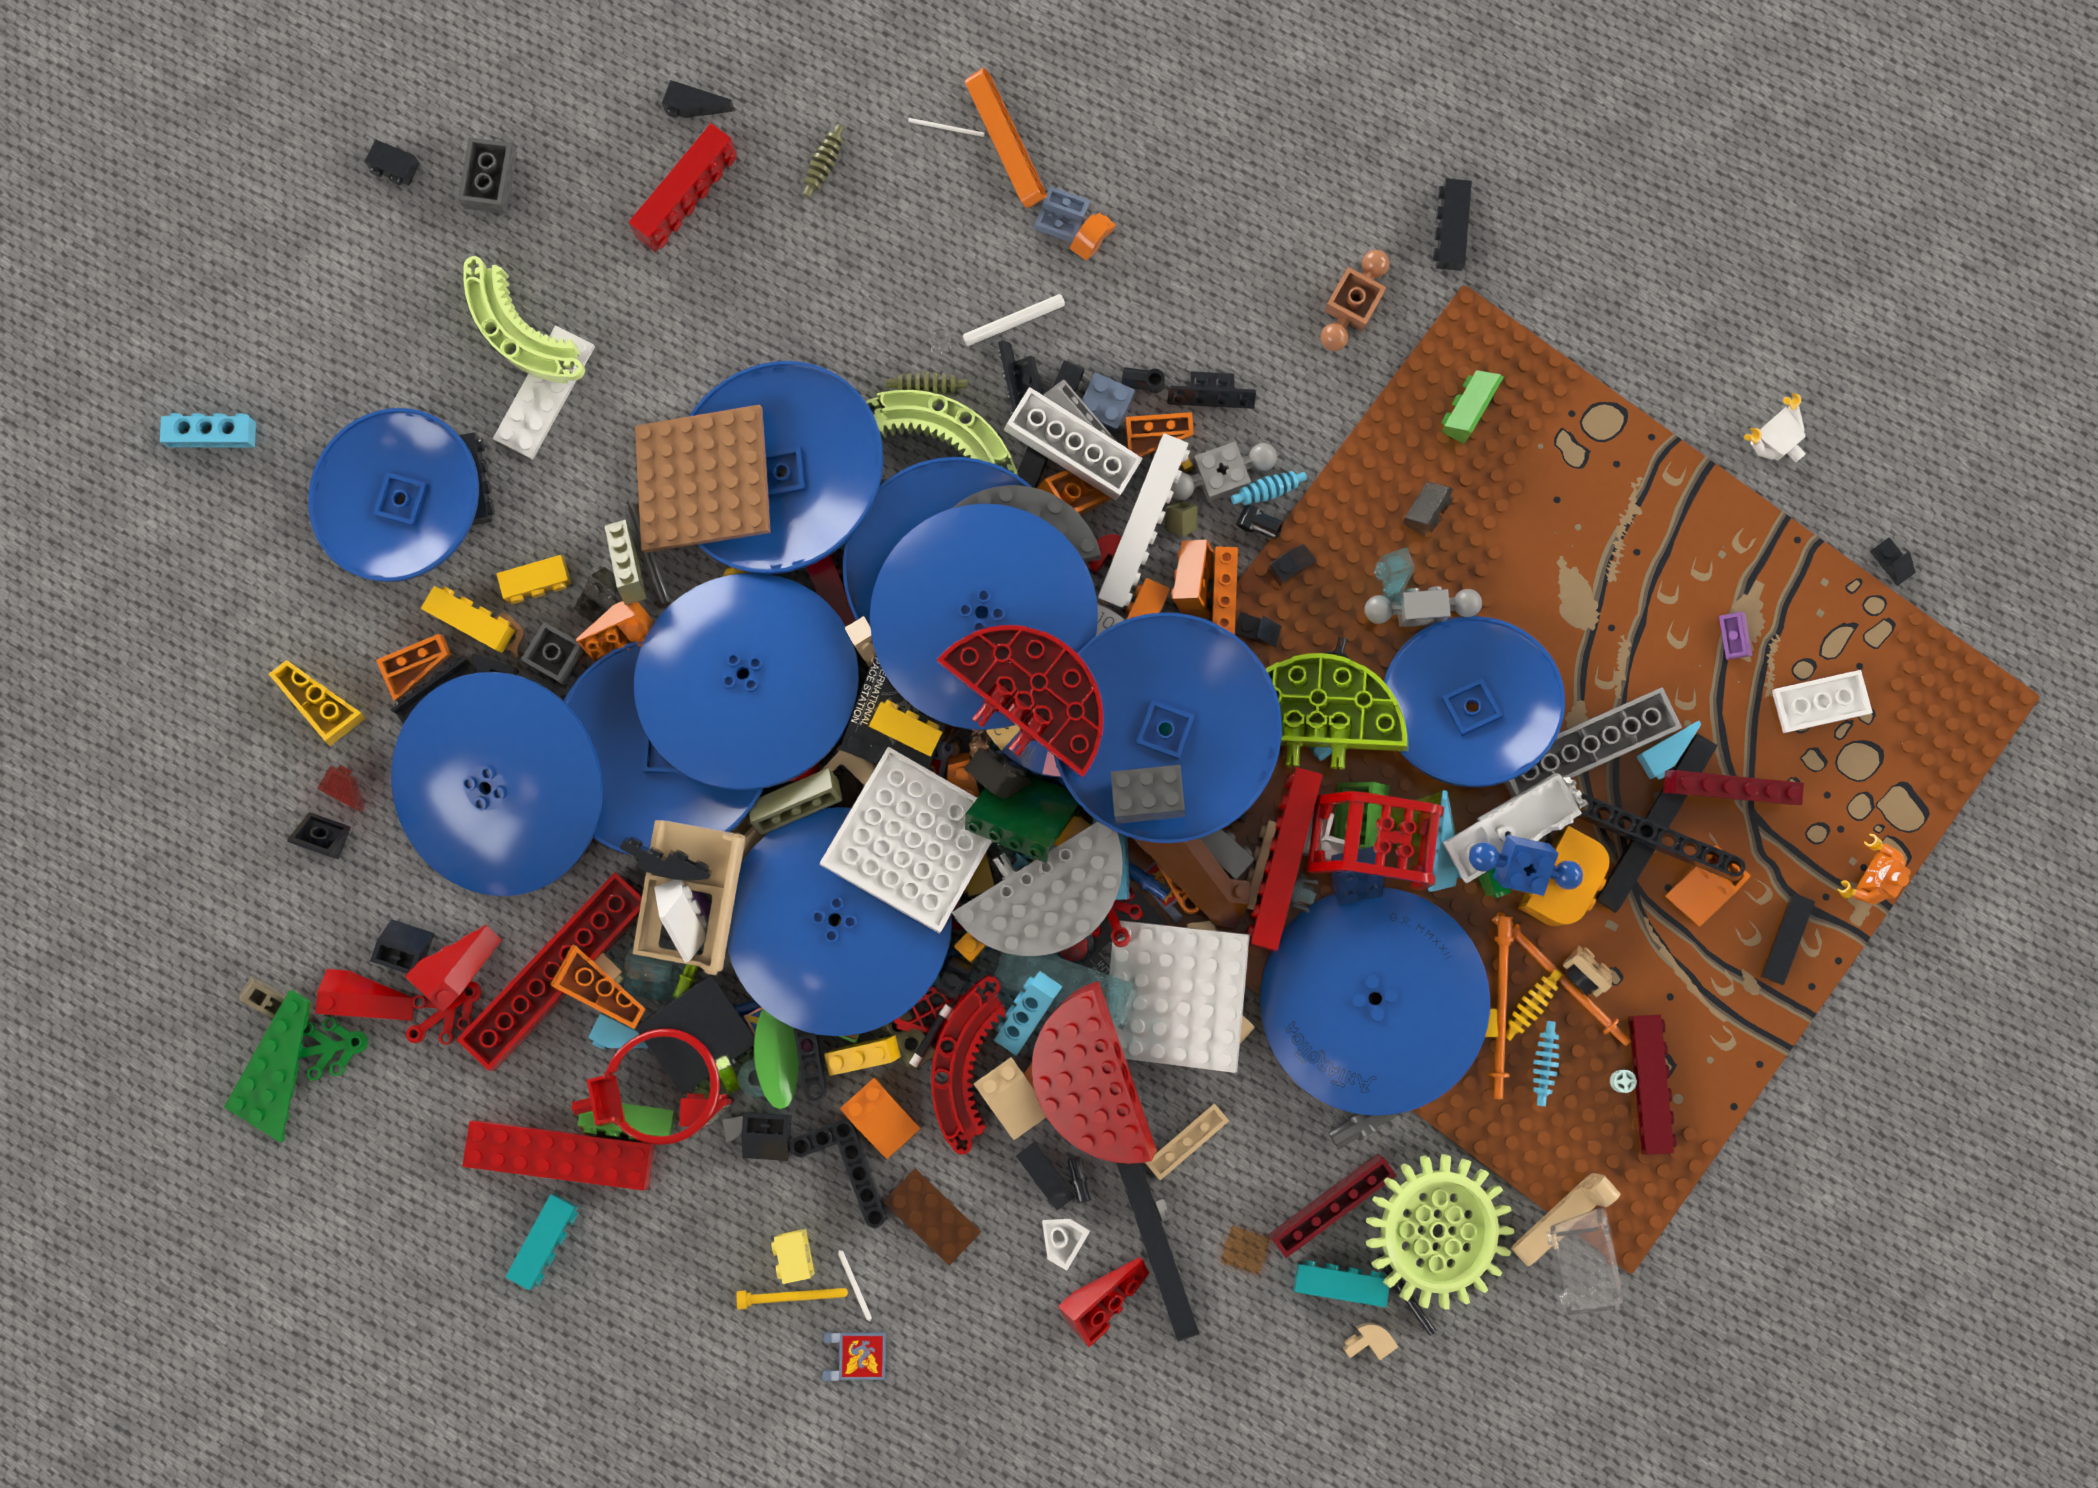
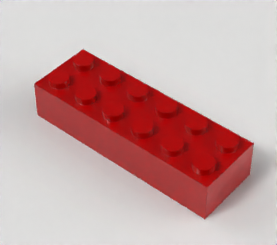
[628,123,737,252]

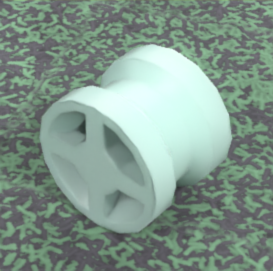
[1610,1070,1637,1093]

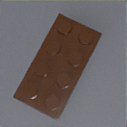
[884,1168,981,1266]

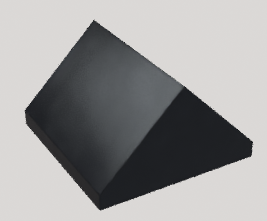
[287,812,351,859]

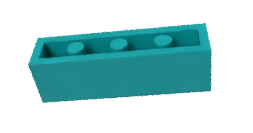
[505,1193,579,1290]
[1293,1259,1389,1307]

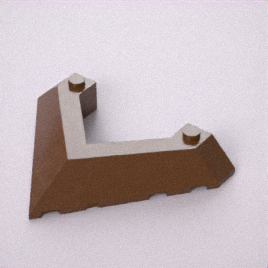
[1134,838,1250,928]

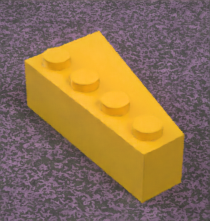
[269,660,366,746]

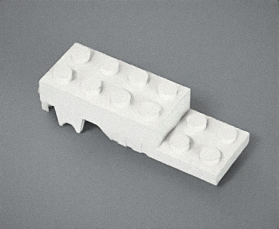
[1443,773,1588,883]

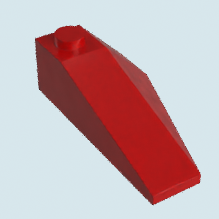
[405,925,502,1012]
[315,969,414,1021]
[1058,1257,1149,1347]

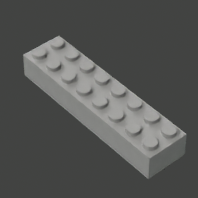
[1504,687,1682,798]

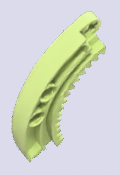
[464,256,585,384]
[866,390,1018,475]

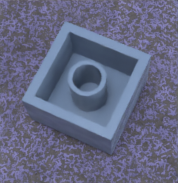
[1082,372,1135,436]

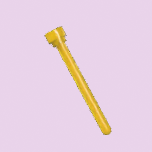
[737,1288,848,1310]

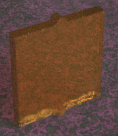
[1221,1226,1270,1275]

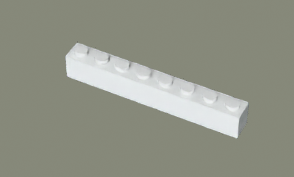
[1097,433,1190,610]

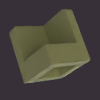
[1166,500,1197,537]

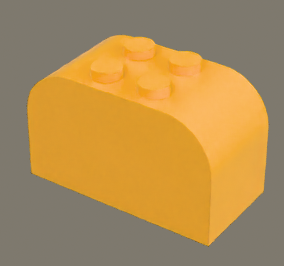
[1517,826,1609,927]

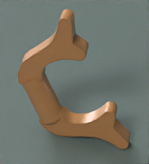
[493,613,525,659]

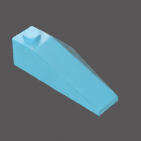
[1428,790,1462,892]

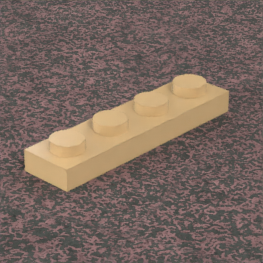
[1246,820,1276,911]
[1145,1103,1229,1180]

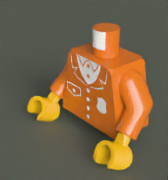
[1837,834,1911,905]

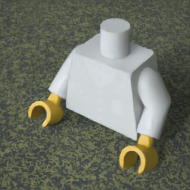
[1744,393,1806,463]

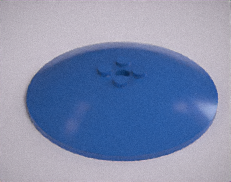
[308,408,479,582]
[1384,616,1565,787]

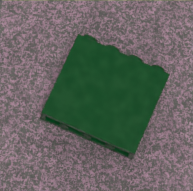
[965,764,1083,863]

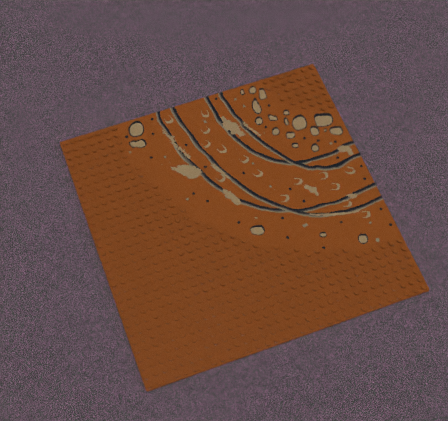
[1080,285,2039,1273]

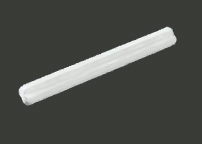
[963,294,1065,346]

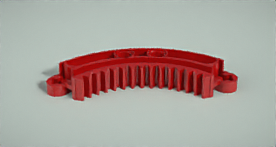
[931,975,1006,1155]

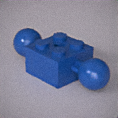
[1469,835,1583,896]

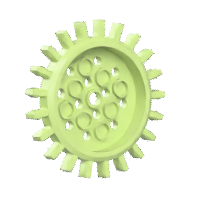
[1366,1154,1514,1309]

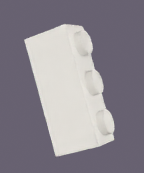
[654,880,708,963]

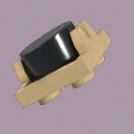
[1563,945,1612,997]

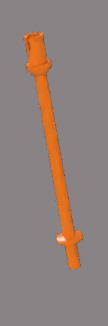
[1491,910,1631,1046]
[1489,916,1514,1099]

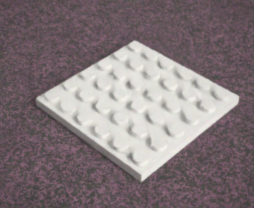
[819,747,992,933]
[1107,920,1250,1073]

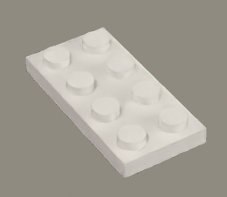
[1772,670,1873,734]

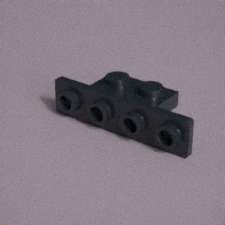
[998,340,1043,416]
[1167,371,1256,409]

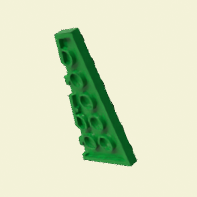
[224,990,312,1143]

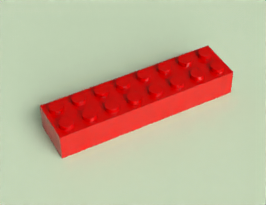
[1246,767,1323,952]
[462,1120,655,1191]

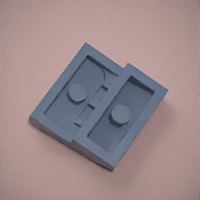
[1034,186,1090,243]

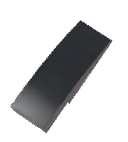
[1016,1142,1075,1210]

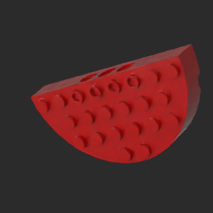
[1032,981,1157,1164]

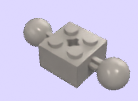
[1170,441,1277,502]
[1364,587,1482,627]

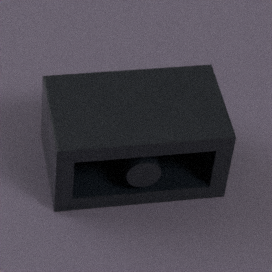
[364,139,420,186]

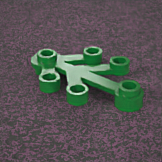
[298,1017,368,1081]

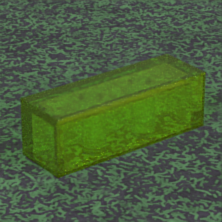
[715,1055,741,1094]

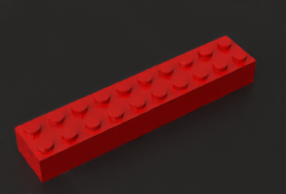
[456,872,642,1071]

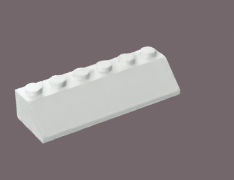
[1004,387,1143,500]

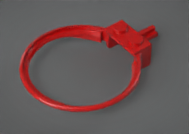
[571,1028,720,1145]

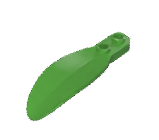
[754,1009,799,1109]

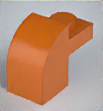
[1069,212,1116,261]

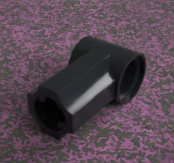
[1122,367,1165,393]
[1236,504,1284,540]

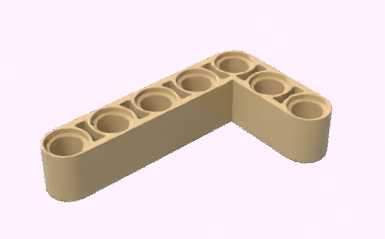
[1511,1173,1621,1266]

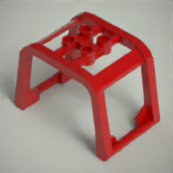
[1307,791,1444,890]

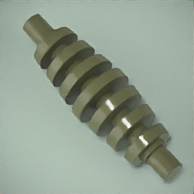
[803,124,844,198]
[886,371,968,394]

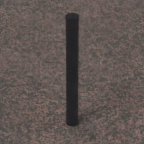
[1375,1254,1437,1336]

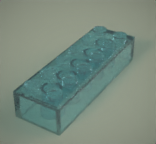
[993,952,1138,1030]

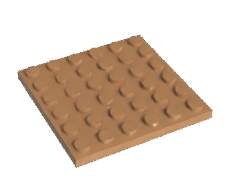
[635,405,771,553]

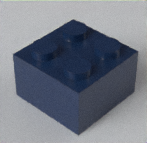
[1331,846,1384,905]

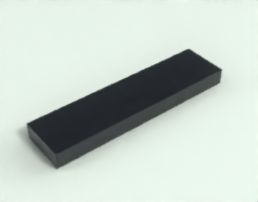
[1760,893,1815,985]

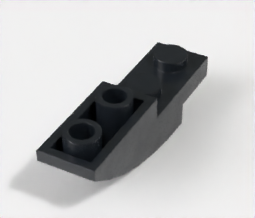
[620,836,712,880]

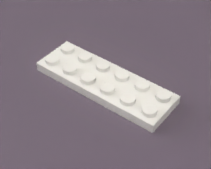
[493,326,595,460]

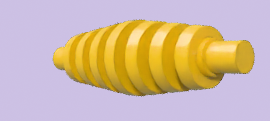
[1505,969,1562,1041]

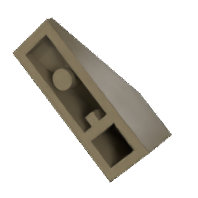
[239,976,314,1022]

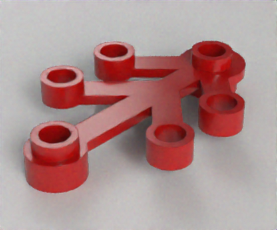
[1092,886,1143,947]
[406,981,482,1045]

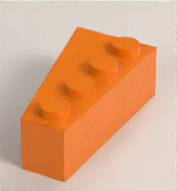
[550,944,645,1029]

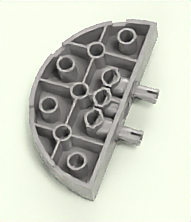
[952,822,1123,956]

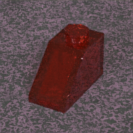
[317,765,364,812]

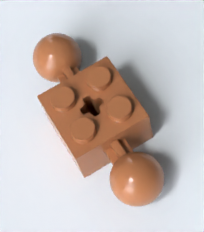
[1320,249,1390,351]

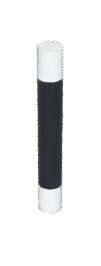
[909,1004,953,1067]

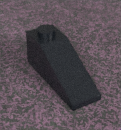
[662,80,734,118]

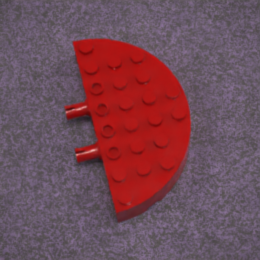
[937,625,1104,778]

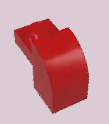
[1087,534,1122,576]

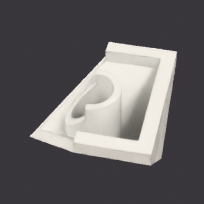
[1042,1219,1090,1270]

